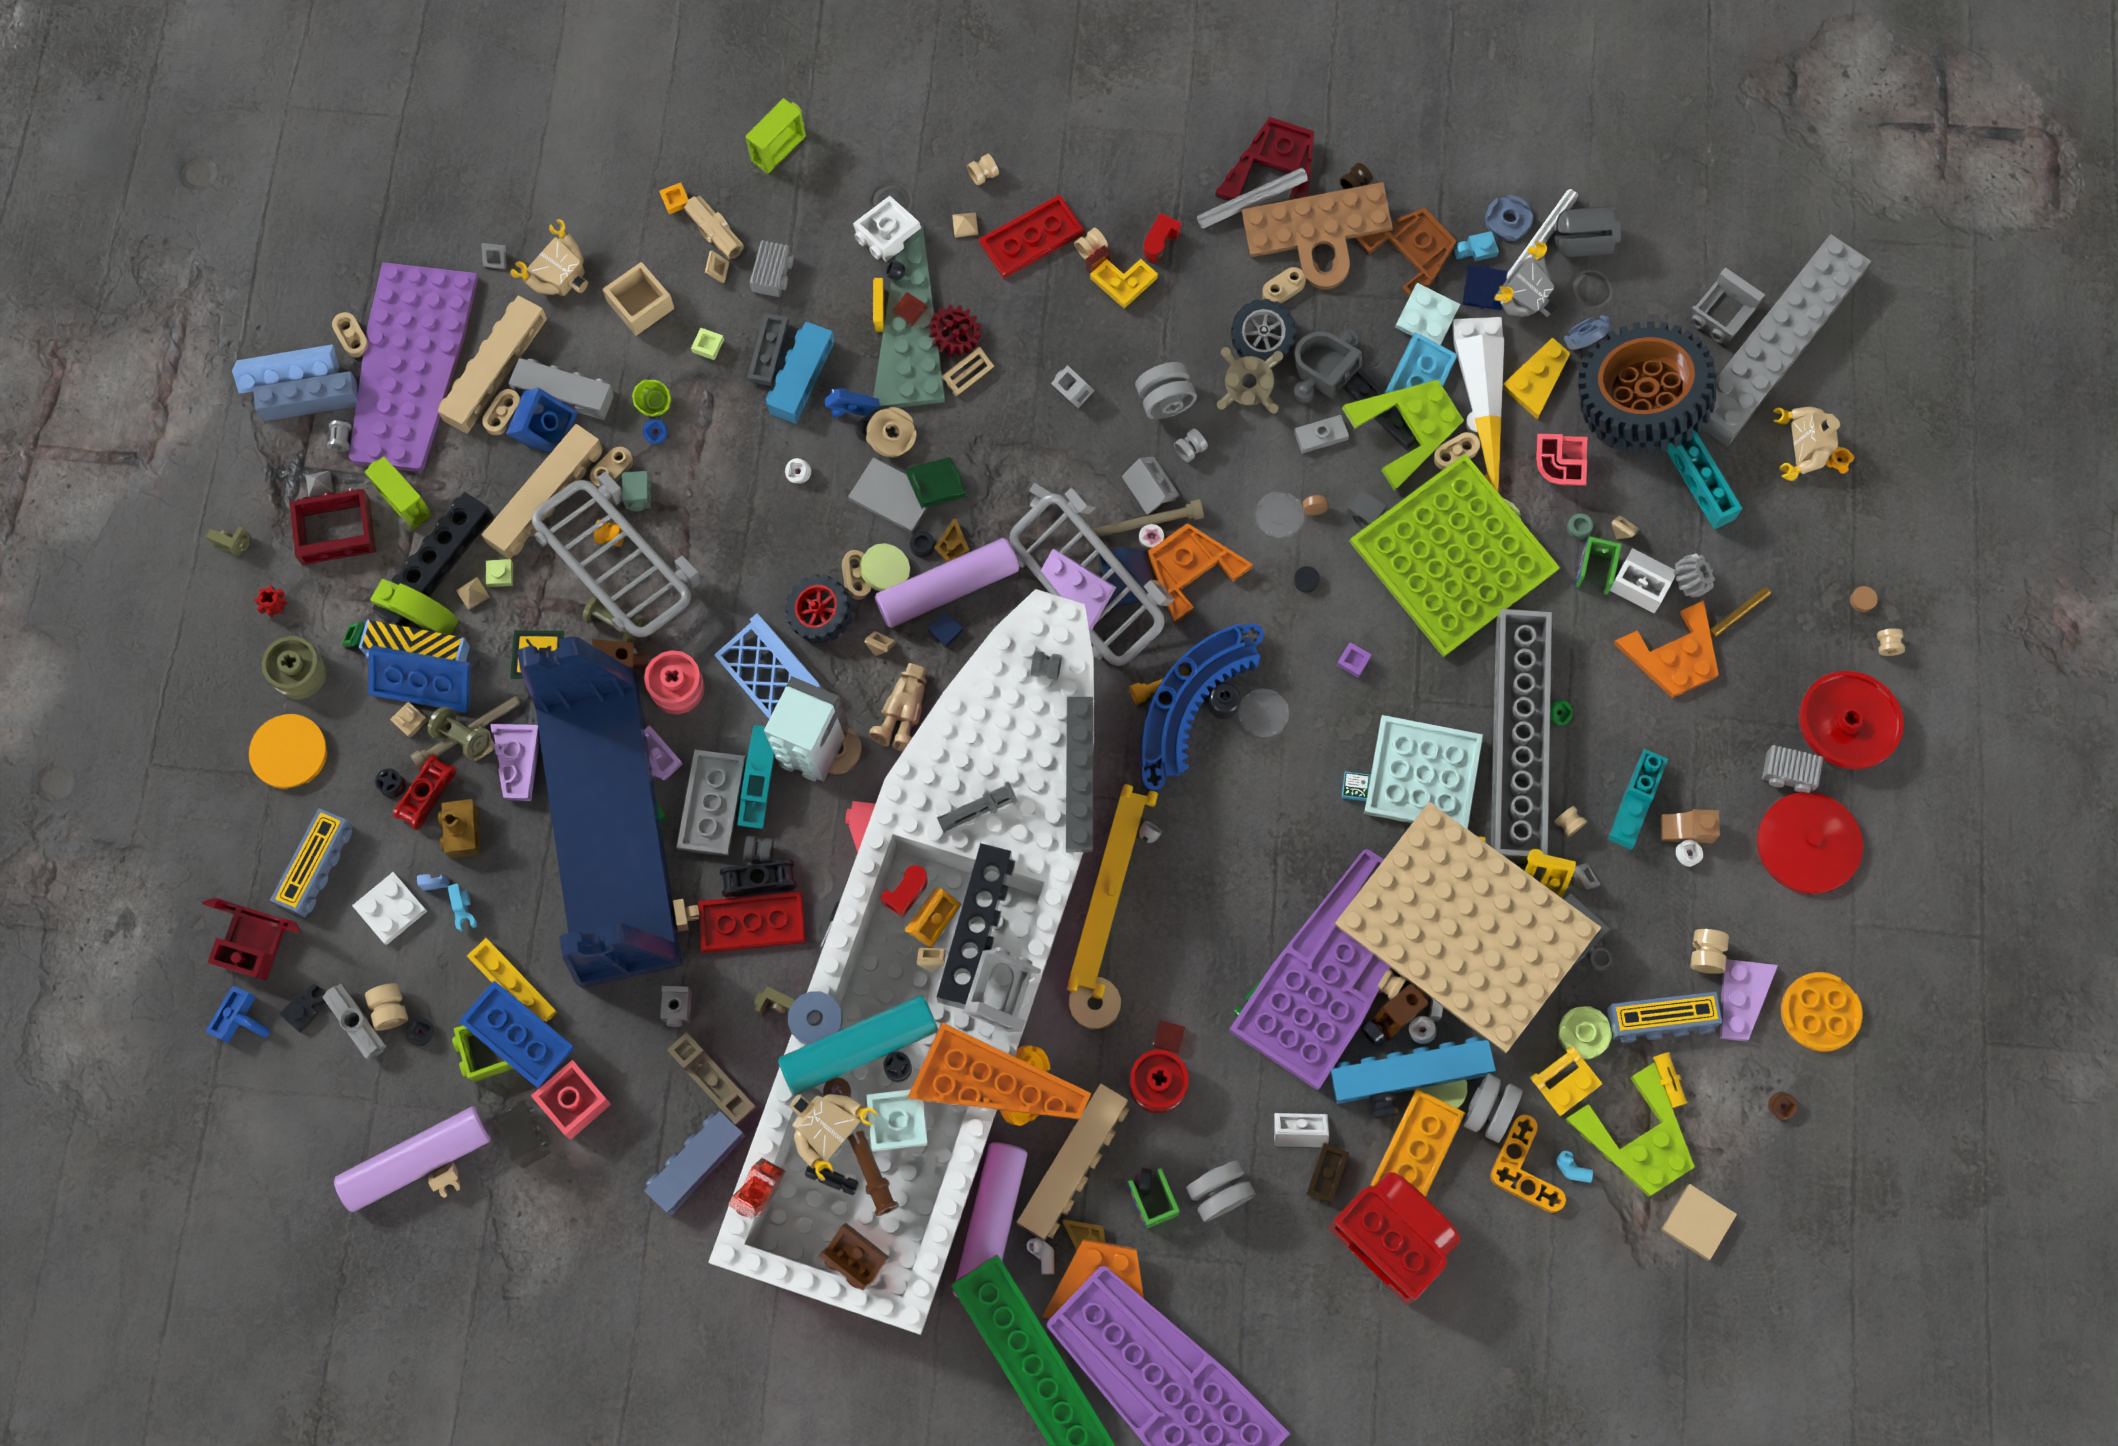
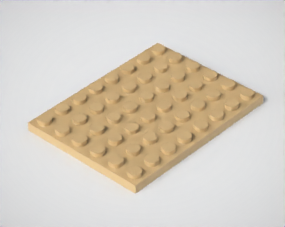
[1334,802,1601,1054]

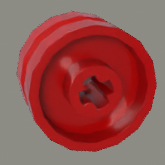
[1130,1050,1189,1114]

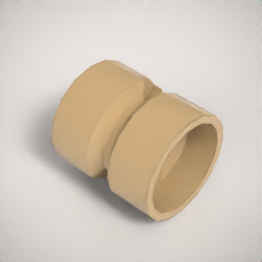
[1690,929,1729,974]
[365,983,408,1031]

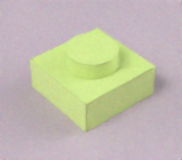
[691,328,724,360]
[486,559,513,587]

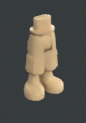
[869,663,927,751]

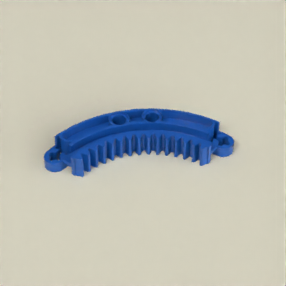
[1139,623,1264,792]

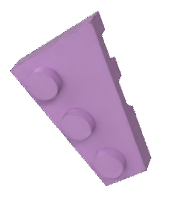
[1041,549,1116,631]
[490,724,540,801]
[1720,959,1778,1041]

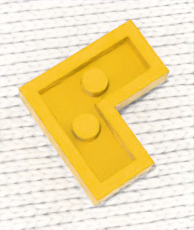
[1090,259,1158,309]

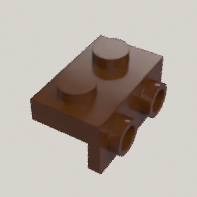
[819,1223,890,1290]

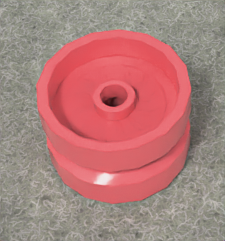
[644,650,705,714]

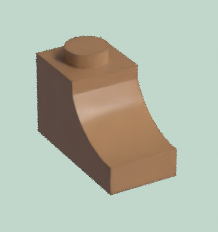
[1660,809,1720,843]

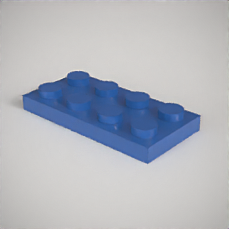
[368,645,471,712]
[459,980,575,1089]

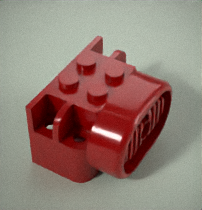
[1328,1172,1461,1306]

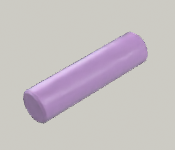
[875,538,1019,628]
[334,1106,492,1212]
[953,1142,1028,1297]

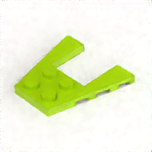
[1342,380,1464,491]
[1565,1063,1695,1197]

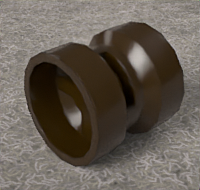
[1339,163,1373,190]

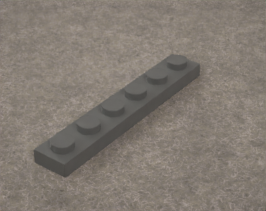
[1066,697,1093,852]

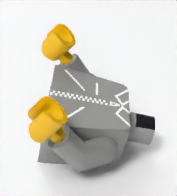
[1495,241,1556,317]

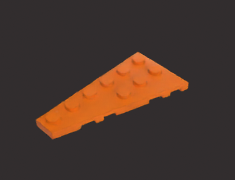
[906,1022,1091,1119]

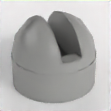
[1139,821,1162,843]

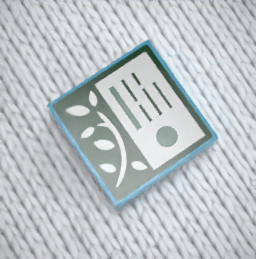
[1342,772,1370,801]

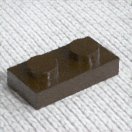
[1306,1143,1349,1204]

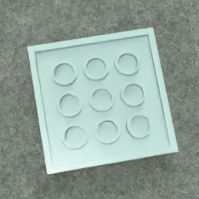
[1364,715,1483,829]

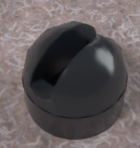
[886,259,906,280]

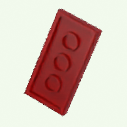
[979,194,1085,279]
[698,891,806,954]

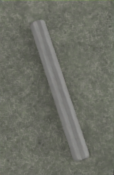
[1197,168,1308,228]

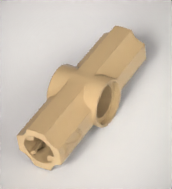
[684,196,744,260]

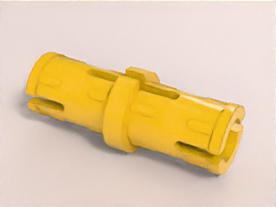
[1653,1052,1688,1108]

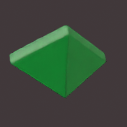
[342,622,365,648]

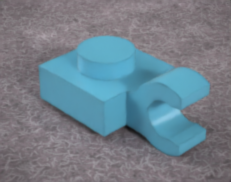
[1454,231,1499,261]
[447,883,477,932]

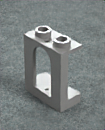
[1687,267,1765,346]
[963,947,1041,1032]

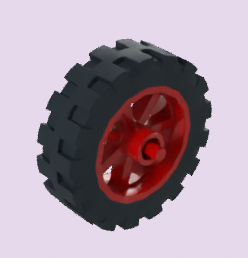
[784,574,854,643]

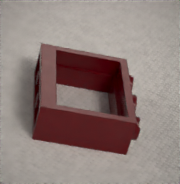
[289,488,376,565]

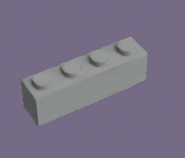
[509,358,614,420]

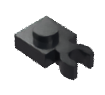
[279,984,325,1033]

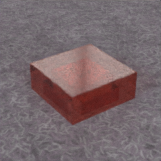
[1086,245,1110,274]
[892,292,927,326]
[1153,1020,1185,1054]

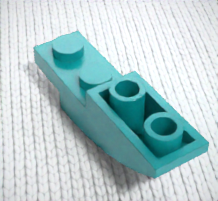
[737,725,775,829]
[1607,749,1668,850]

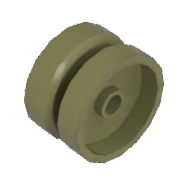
[261,636,327,700]

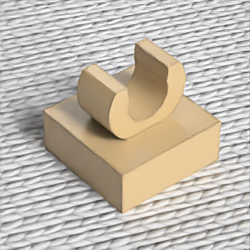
[390,702,428,738]
[673,899,699,932]
[428,1161,460,1198]

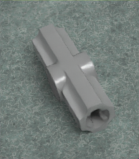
[322,984,387,1060]

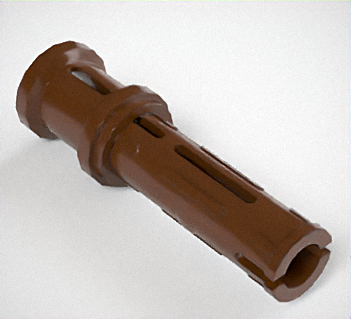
[847,1130,899,1216]

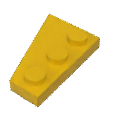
[1502,337,1570,420]

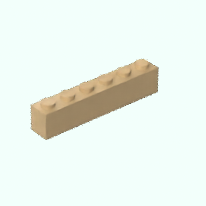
[438,295,547,434]
[482,424,603,559]
[1017,1084,1130,1241]

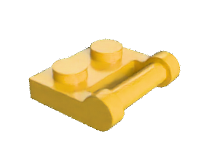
[1525,849,1576,898]
[1530,1046,1602,1116]

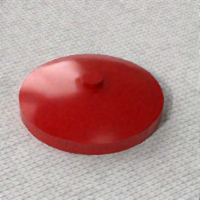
[1799,671,1904,770]
[1757,792,1863,894]

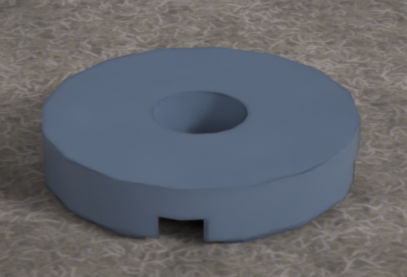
[1485,195,1534,241]
[1564,315,1613,350]
[788,991,843,1045]

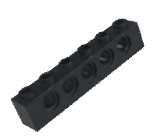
[372,492,493,627]
[936,843,1016,1009]

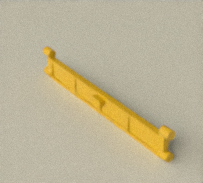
[1067,784,1158,999]

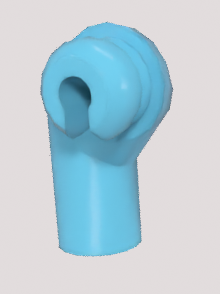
[1557,1151,1593,1183]

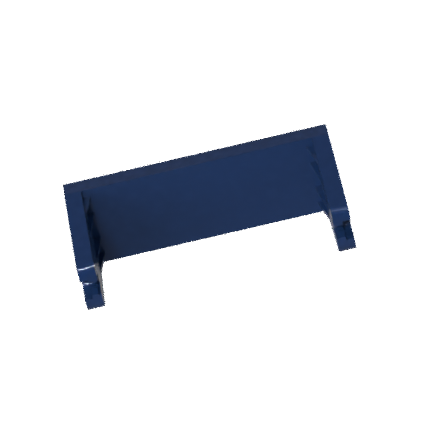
[518,637,683,988]

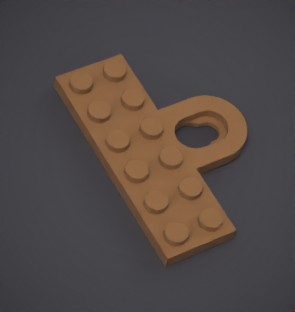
[1242,182,1392,289]

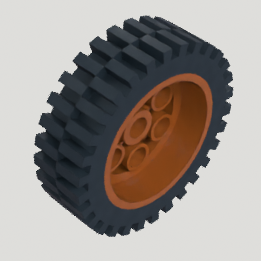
[1578,321,1716,454]

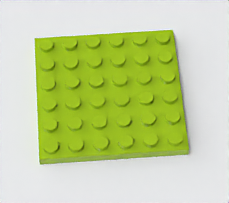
[1349,453,1560,658]

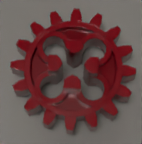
[928,304,982,357]

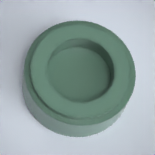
[1567,514,1593,540]

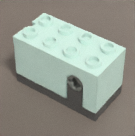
[764,676,850,782]

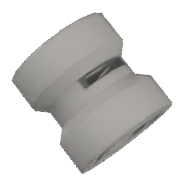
[1174,429,1208,463]

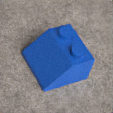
[506,388,578,453]

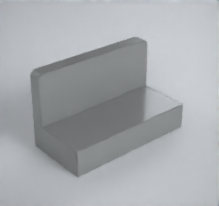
[1122,457,1180,514]

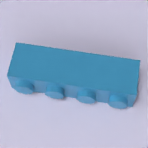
[766,322,835,424]

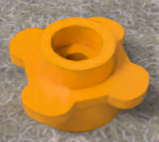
[1826,446,1854,474]

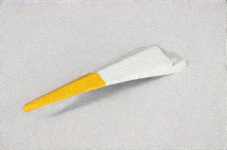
[1452,317,1504,492]

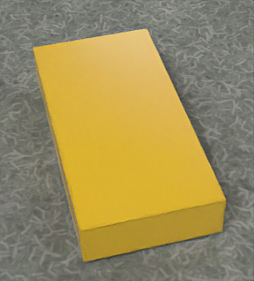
[873,278,885,332]

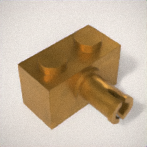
[438,799,481,859]

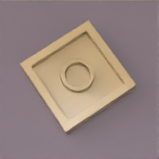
[1661,1184,1737,1261]

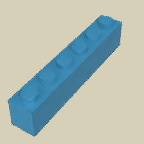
[1330,1037,1496,1105]

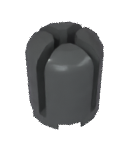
[1555,205,1621,257]

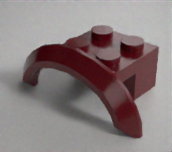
[202,897,301,981]

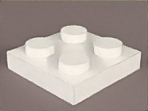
[352,872,427,945]

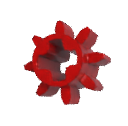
[254,585,288,618]

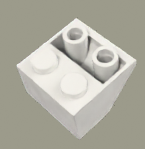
[1610,548,1675,613]

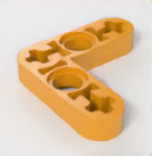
[1490,1115,1566,1213]

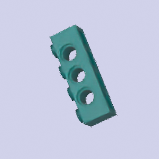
[1667,430,1743,529]

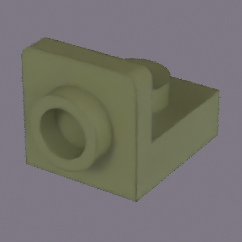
[205,526,251,557]
[754,986,795,1016]

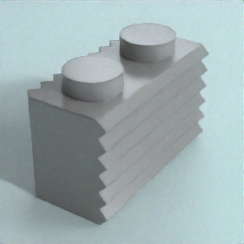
[750,240,794,297]
[1762,745,1823,793]

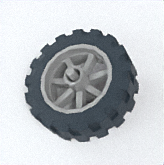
[1231,299,1296,361]

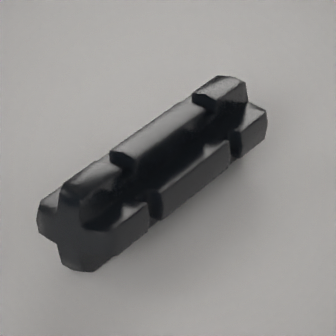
[805,1165,859,1195]

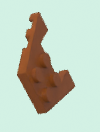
[1355,207,1457,297]

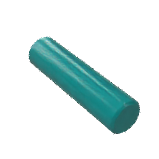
[778,995,938,1096]

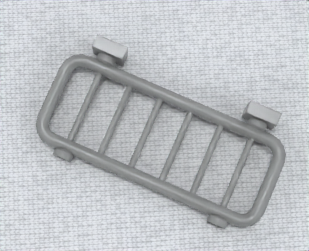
[532,472,701,637]
[1009,487,1175,666]

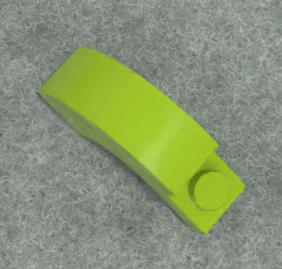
[370,579,459,635]

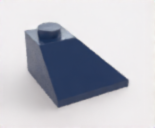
[1098,547,1154,608]

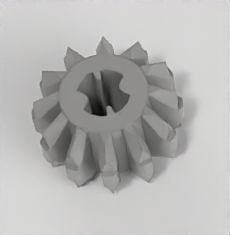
[1674,554,1715,598]

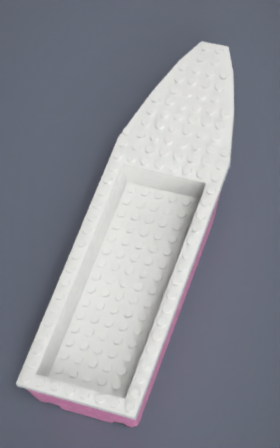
[708,589,1094,1335]

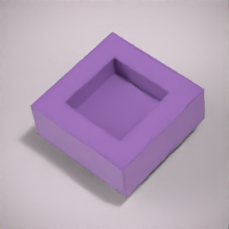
[1337,643,1372,678]

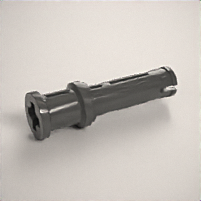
[937,781,1018,833]

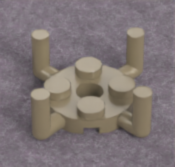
[1217,347,1283,414]

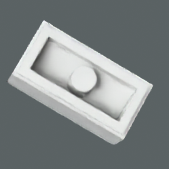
[1274,1113,1329,1147]

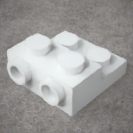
[853,196,921,262]

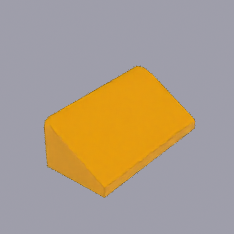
[905,887,962,948]

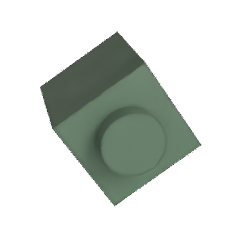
[622,471,651,511]

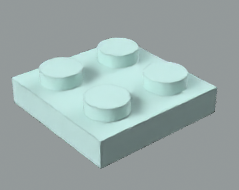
[1395,283,1460,345]
[866,1089,928,1152]

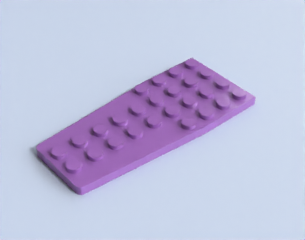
[349,262,478,472]
[1229,849,1391,1091]
[1047,1266,1290,1446]

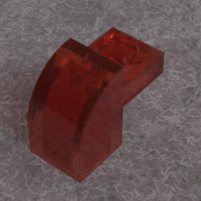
[728,1158,786,1219]

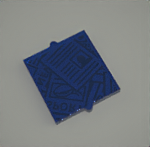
[1462,265,1507,310]

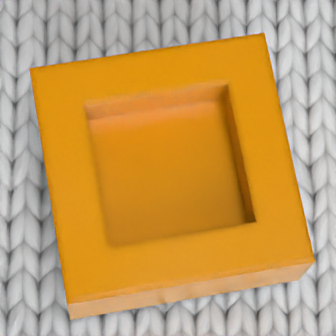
[659,182,689,215]

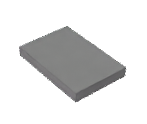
[848,457,929,534]

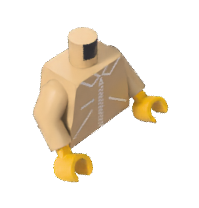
[511,219,588,296]
[1773,407,1840,481]
[790,1094,879,1181]

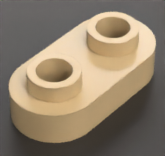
[1262,267,1306,304]
[332,312,368,357]
[482,389,520,435]
[1433,432,1480,470]
[590,447,633,488]
[842,550,871,600]

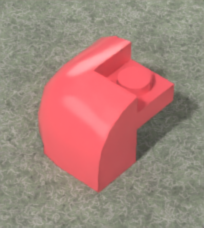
[1536,434,1588,486]

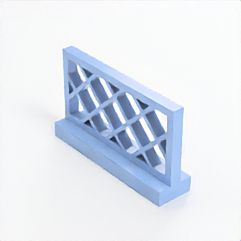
[715,613,825,719]

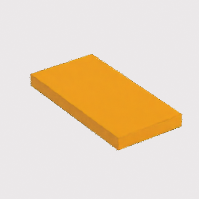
[1370,1089,1465,1197]

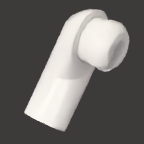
[1026,1237,1055,1275]

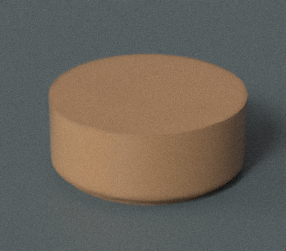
[1302,495,1328,516]
[1850,586,1878,613]

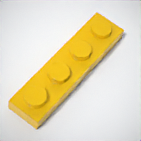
[467,938,557,1023]

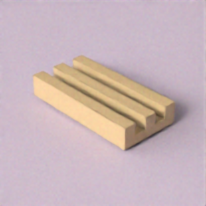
[941,347,994,396]

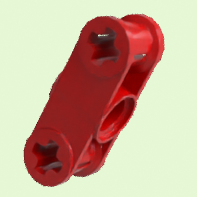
[393,755,457,830]

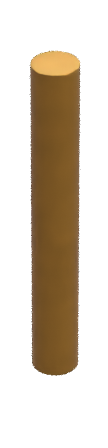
[1710,587,1771,638]

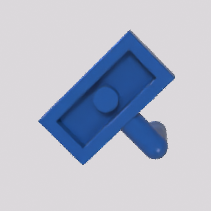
[825,388,880,418]
[205,985,270,1043]

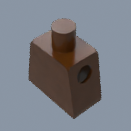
[592,639,649,670]
[1371,984,1429,1041]

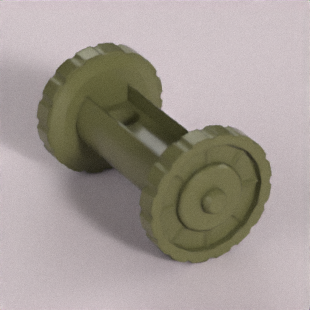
[582,595,646,644]
[427,706,491,760]

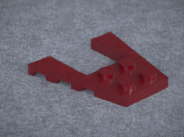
[1215,117,1314,201]

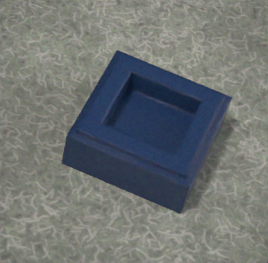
[928,612,963,648]

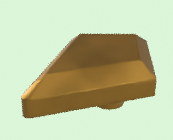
[935,518,970,562]
[1063,1220,1106,1250]

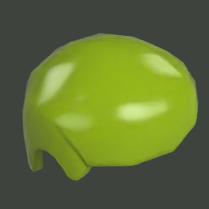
[632,379,672,417]

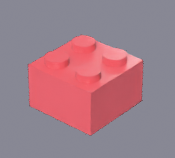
[531,1060,612,1140]

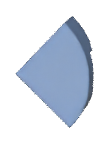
[417,874,449,891]

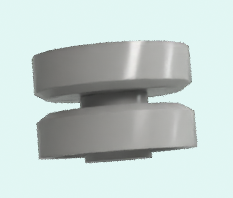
[1135,362,1197,420]
[1463,1073,1523,1143]
[1186,1160,1256,1222]

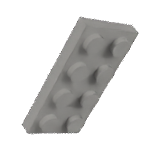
[677,750,746,857]

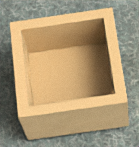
[603,262,675,336]

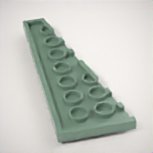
[873,225,945,411]

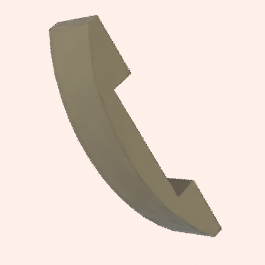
[667,1032,756,1126]

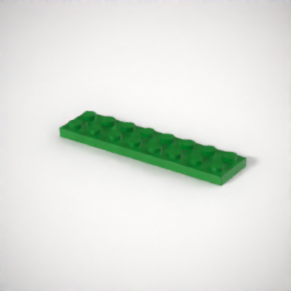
[950,1254,1115,1446]

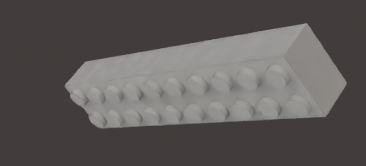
[1702,234,1871,447]
[1491,609,1552,864]

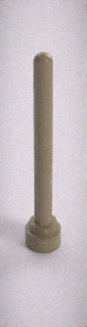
[1092,499,1204,537]
[410,696,521,772]

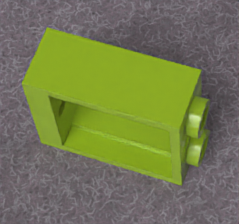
[745,98,806,174]
[364,456,433,531]
[452,1025,514,1083]

